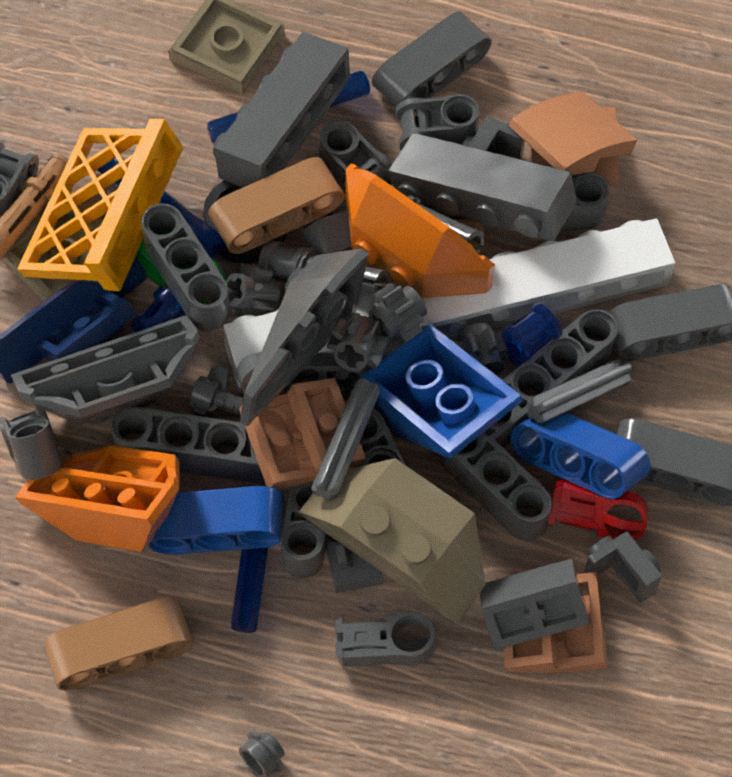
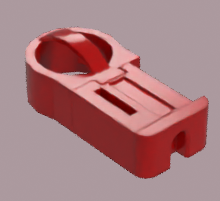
[548,479,649,541]

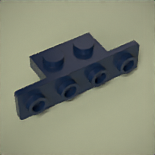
[0,256,147,383]

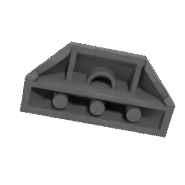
[11,315,200,425]

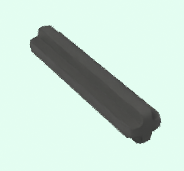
[526,358,633,424]
[312,379,380,501]

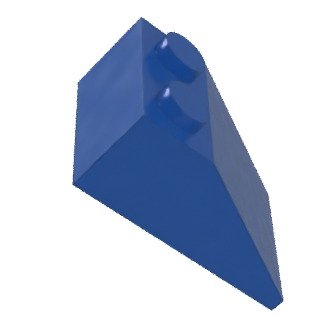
[359,324,522,459]

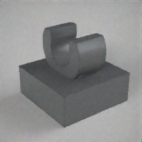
[326,541,383,593]

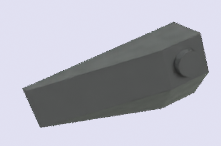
[240,249,369,426]

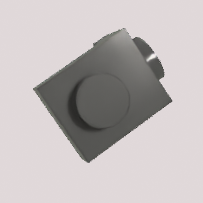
[462,116,525,160]
[584,531,662,603]

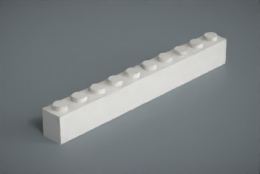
[223,218,675,393]

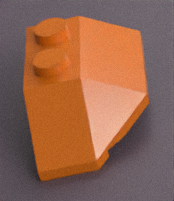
[345,163,495,298]
[15,445,180,552]

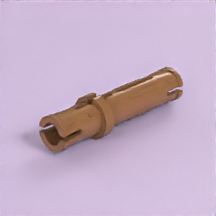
[0,154,68,261]

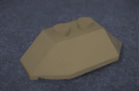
[299,458,486,625]

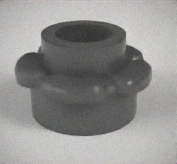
[239,732,285,777]

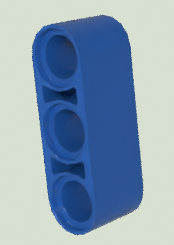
[510,413,651,499]
[148,486,284,555]

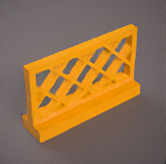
[17,119,184,291]

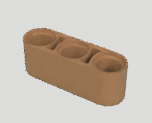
[208,157,344,254]
[44,596,194,691]

